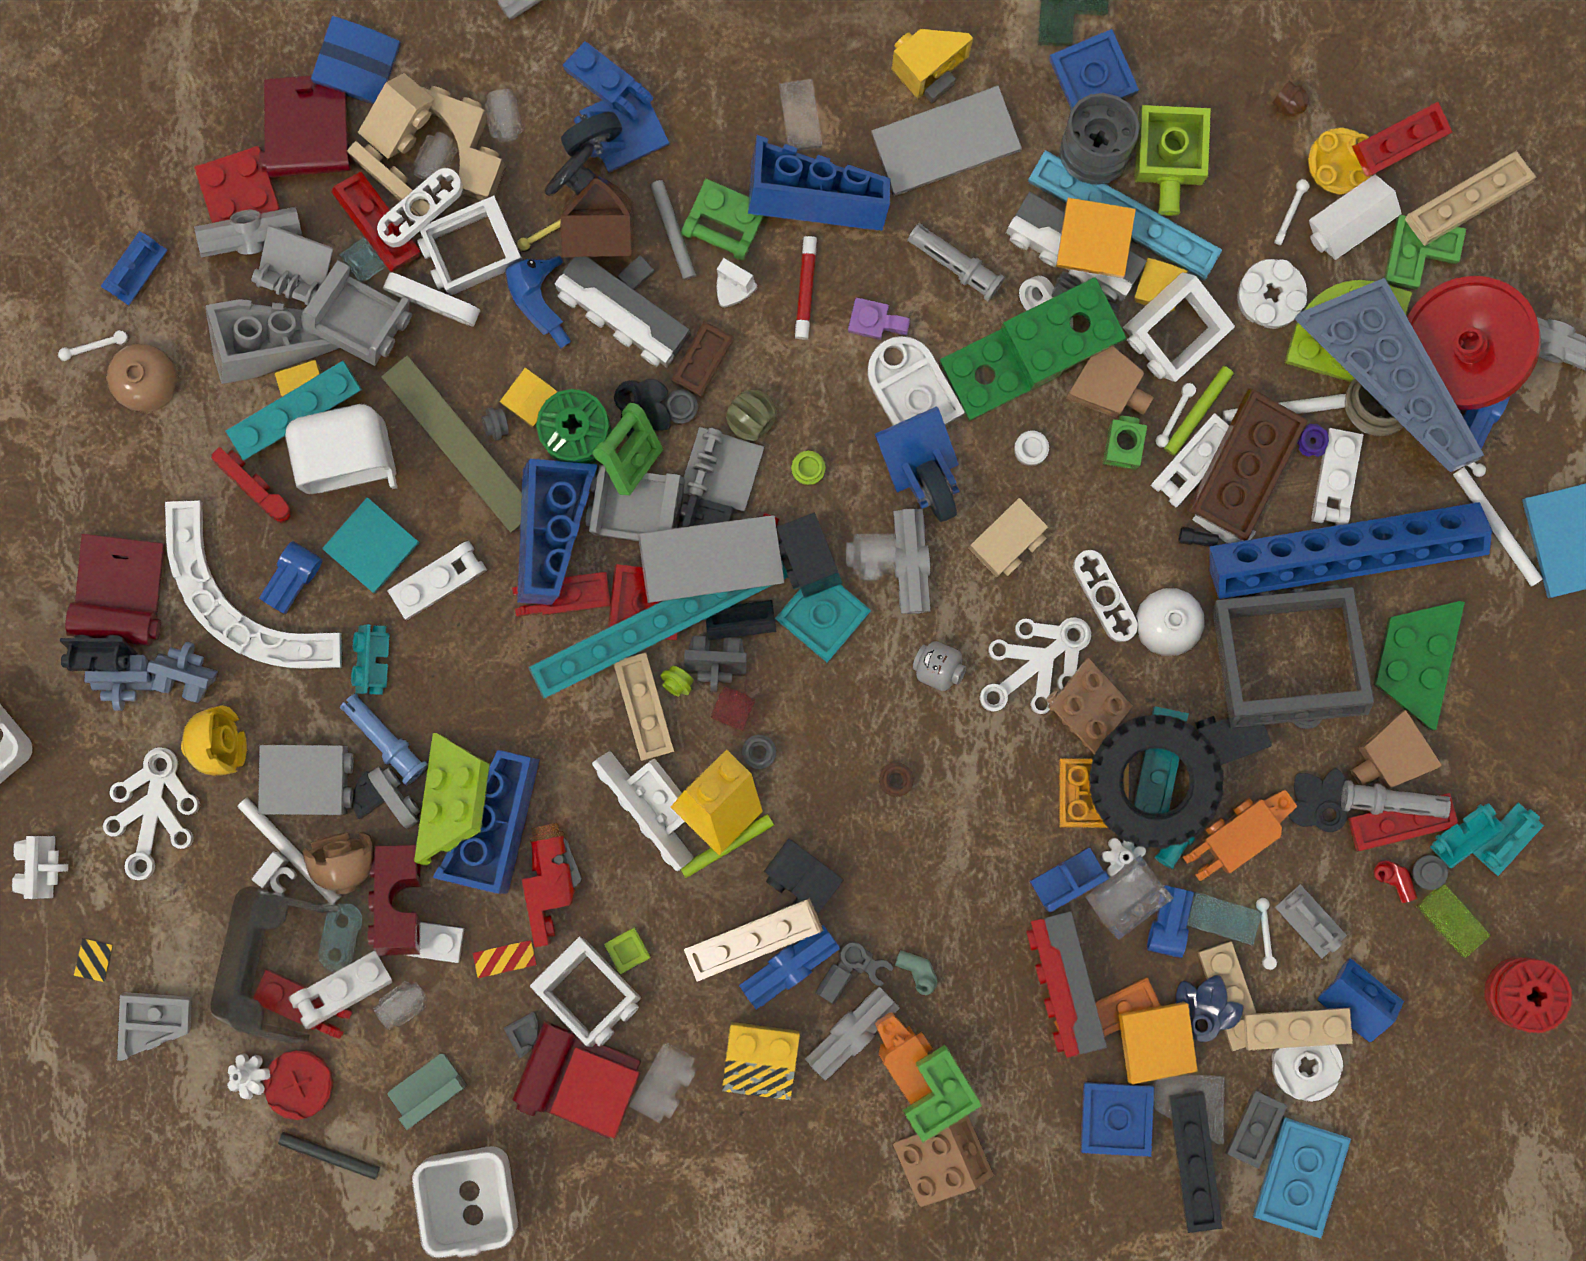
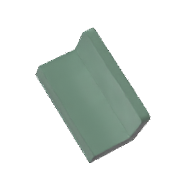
[388,1053,467,1130]

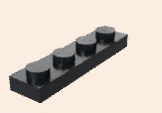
[1168,1091,1223,1233]

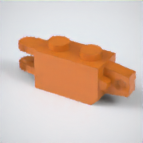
[1183,790,1297,881]
[874,1012,933,1105]

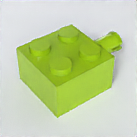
[1135,105,1211,216]

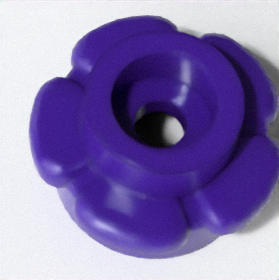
[1297,424,1329,457]

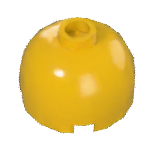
[181,705,247,776]

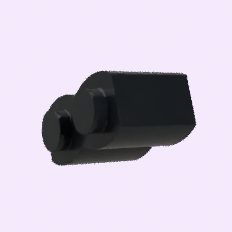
[764,838,844,913]

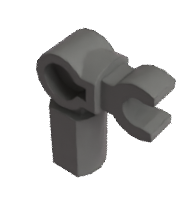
[815,941,893,1005]

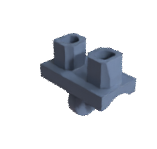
[147,642,218,703]
[84,655,152,711]

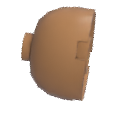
[106,344,178,413]
[303,833,374,894]

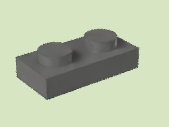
[1225,1090,1287,1169]

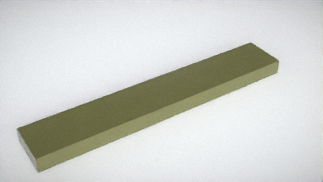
[381,355,522,534]

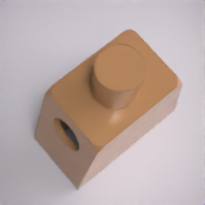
[1066,346,1154,418]
[1351,710,1442,788]

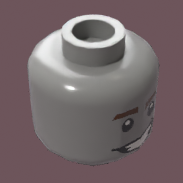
[913,641,966,691]

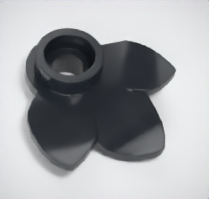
[614,379,671,437]
[1288,768,1347,832]

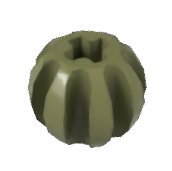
[726,389,777,441]

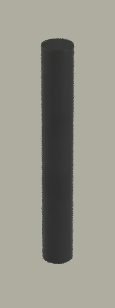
[278,1131,380,1180]

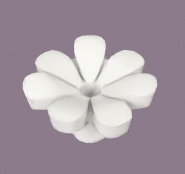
[1101,837,1146,881]
[228,1053,270,1099]

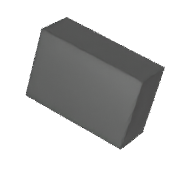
[924,71,956,103]
[618,255,654,290]

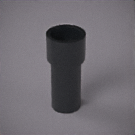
[1178,526,1219,547]

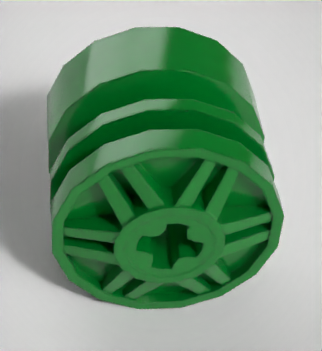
[536,389,612,464]

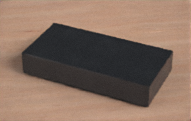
[706,600,776,640]

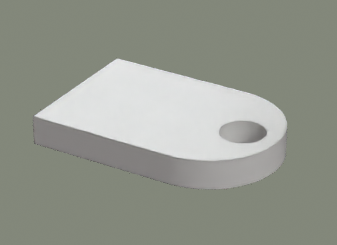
[868,337,965,425]

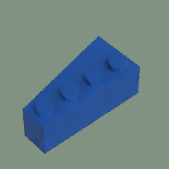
[748,135,890,231]
[517,459,597,605]
[433,750,540,894]

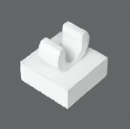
[251,852,297,893]

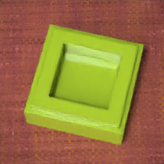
[604,927,651,974]

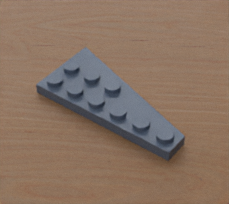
[1294,278,1484,472]

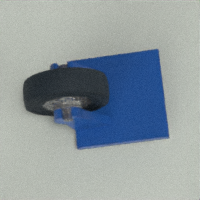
[561,83,670,173]
[875,406,960,522]

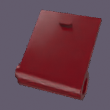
[259,75,352,178]
[65,534,165,646]
[512,1021,641,1139]

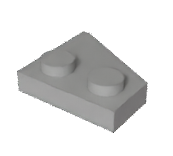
[117,992,192,1061]

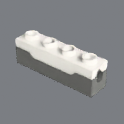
[1006,192,1147,302]
[555,257,691,368]

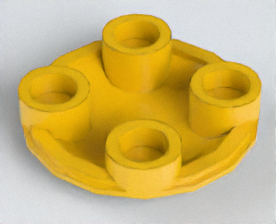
[1308,128,1372,195]

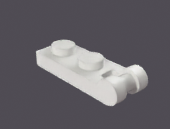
[1151,413,1229,507]
[1312,428,1363,526]
[387,541,487,620]
[289,951,392,1029]

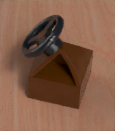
[545,143,634,257]

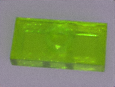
[1417,884,1491,958]

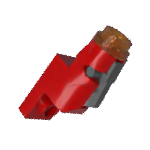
[522,823,582,948]

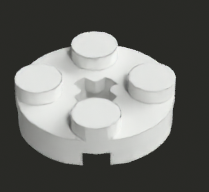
[1237,259,1307,329]
[1272,1045,1343,1102]

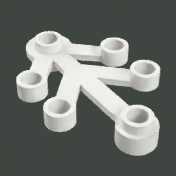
[980,618,1091,714]
[103,747,200,880]

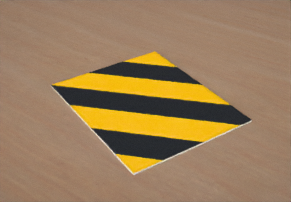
[74,938,112,982]

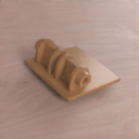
[1046,658,1133,754]

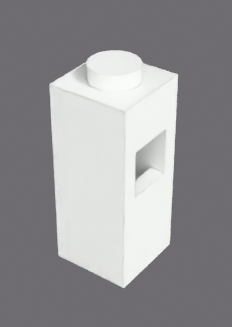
[1309,174,1402,260]

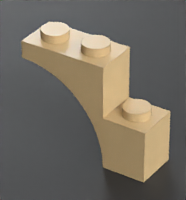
[420,86,505,201]

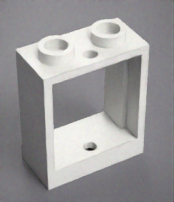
[417,196,522,296]
[1123,272,1235,382]
[530,937,641,1047]

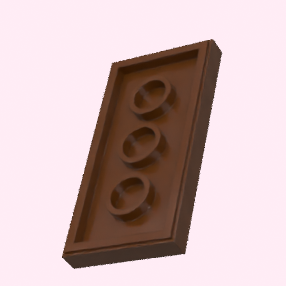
[1187,388,1308,541]

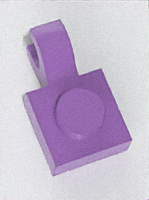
[848,297,910,340]

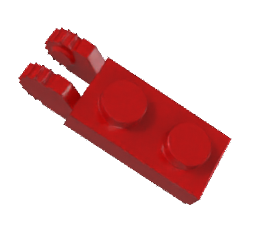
[211,447,292,524]
[512,572,611,617]
[251,969,353,1039]

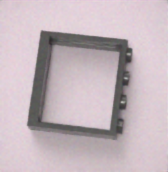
[1213,585,1374,728]

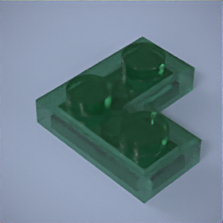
[1038,0,1108,47]

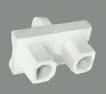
[12,836,68,899]

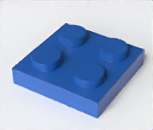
[1049,29,1139,110]
[1080,1082,1154,1157]

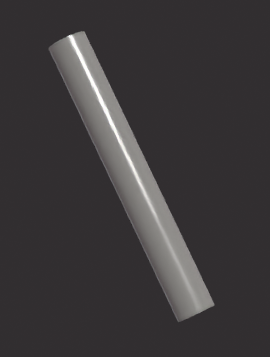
[650,180,696,280]

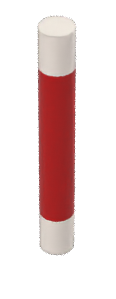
[795,236,817,339]

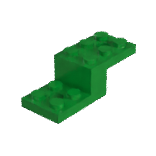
[939,277,1127,422]

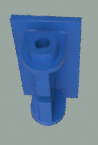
[101,231,168,305]

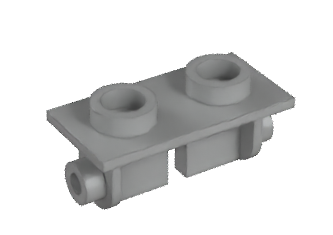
[1275,884,1347,959]

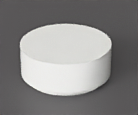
[1014,431,1049,466]

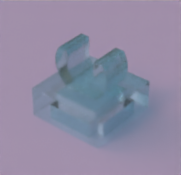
[339,237,386,283]

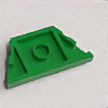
[1374,601,1465,731]

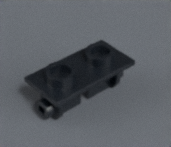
[60,635,138,672]

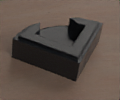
[353,771,385,819]

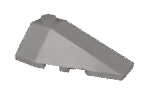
[206,299,340,384]

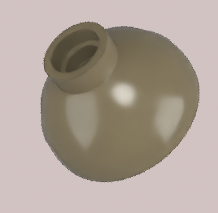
[1345,379,1404,436]

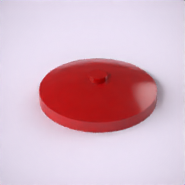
[1407,276,1541,410]

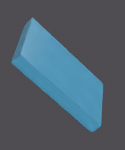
[1522,484,1586,598]
[1253,1117,1351,1239]

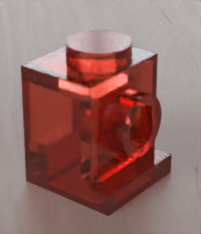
[710,687,756,731]

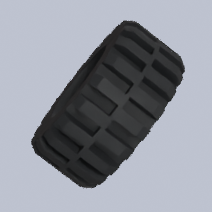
[1090,714,1224,849]

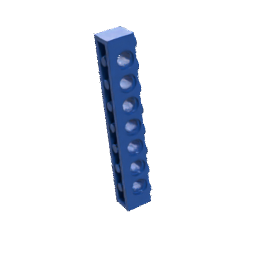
[1210,502,1492,599]

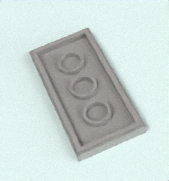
[871,86,1022,196]
[638,515,784,603]

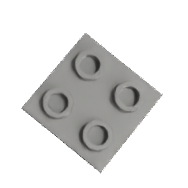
[251,224,333,305]
[683,427,764,512]

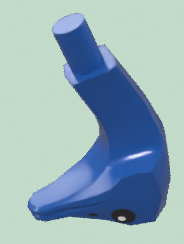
[505,256,571,349]

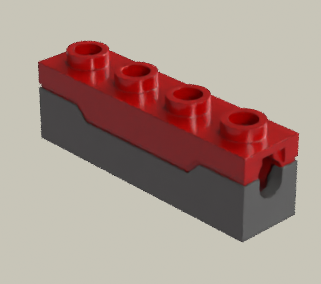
[1026,912,1107,1058]

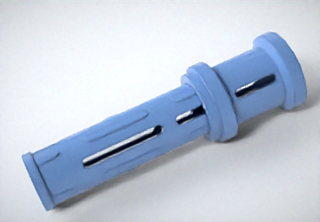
[340,693,428,786]

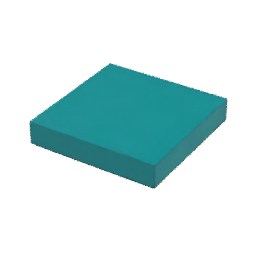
[322,497,420,594]
[775,584,871,663]

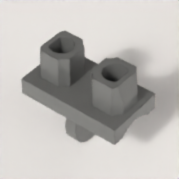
[684,636,747,692]

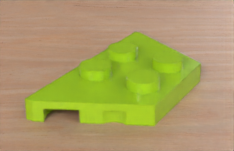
[414,733,490,865]

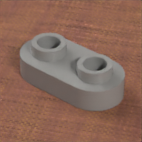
[368,766,420,830]

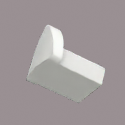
[717,258,757,308]

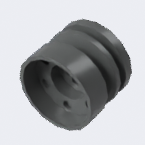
[1059,93,1140,185]

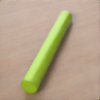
[1164,366,1234,456]
[681,814,775,878]

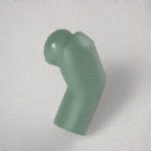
[895,950,937,995]

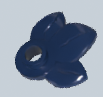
[1176,975,1244,1042]

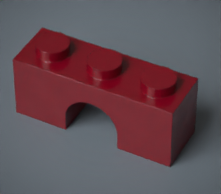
[368,845,421,956]

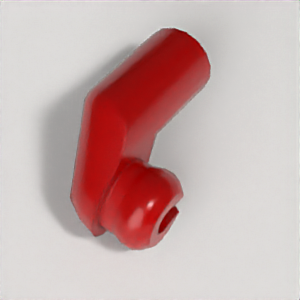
[1374,861,1418,903]

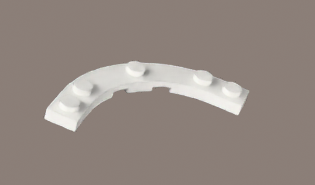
[165,501,342,669]

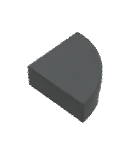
[504,1011,539,1059]

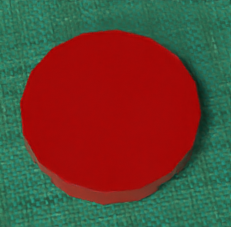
[263,1049,333,1120]

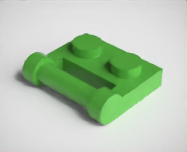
[681,179,764,261]
[593,403,663,495]

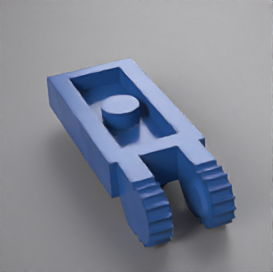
[563,41,653,120]

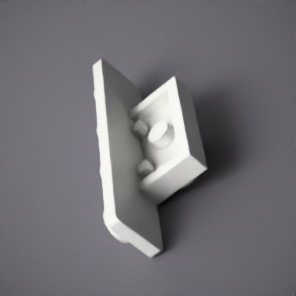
[592,751,694,871]

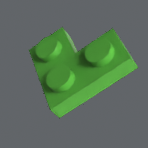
[1384,215,1466,290]
[903,1045,982,1143]

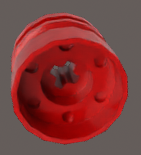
[1485,957,1572,1033]

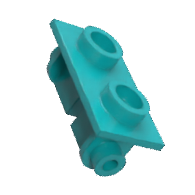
[351,624,390,695]
[1473,802,1544,876]
[1430,803,1506,869]

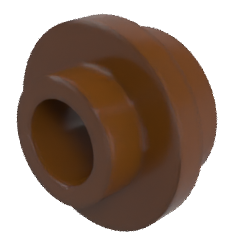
[879,763,914,797]

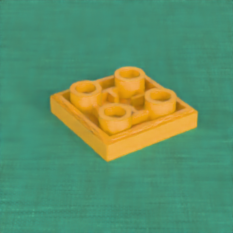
[1056,198,1136,278]
[1059,759,1129,828]
[1118,1002,1198,1084]

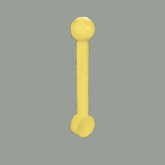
[517,220,561,251]

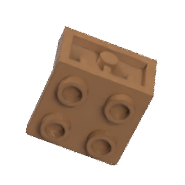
[893,1115,994,1207]

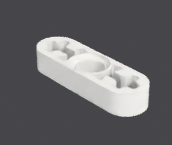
[377,168,463,247]
[383,272,481,326]
[1073,550,1138,642]

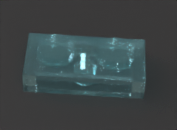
[1187,892,1263,945]

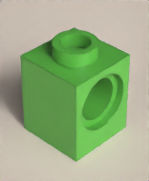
[1103,416,1147,470]

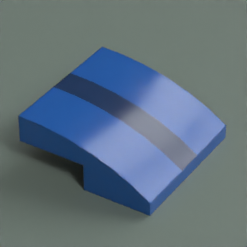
[311,16,401,104]

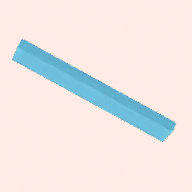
[1028,150,1222,281]

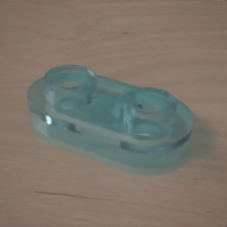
[318,903,362,972]

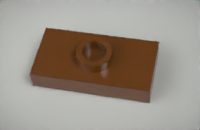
[671,321,734,397]

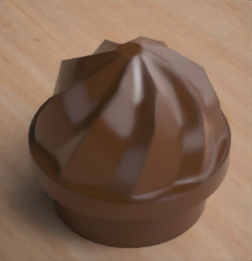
[1273,81,1308,117]

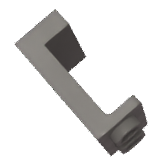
[303,260,412,366]
[586,464,685,542]
[258,745,354,815]

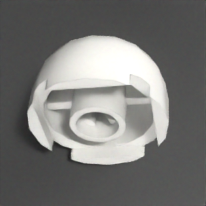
[1135,588,1205,656]

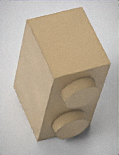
[358,73,435,159]
[968,498,1048,577]

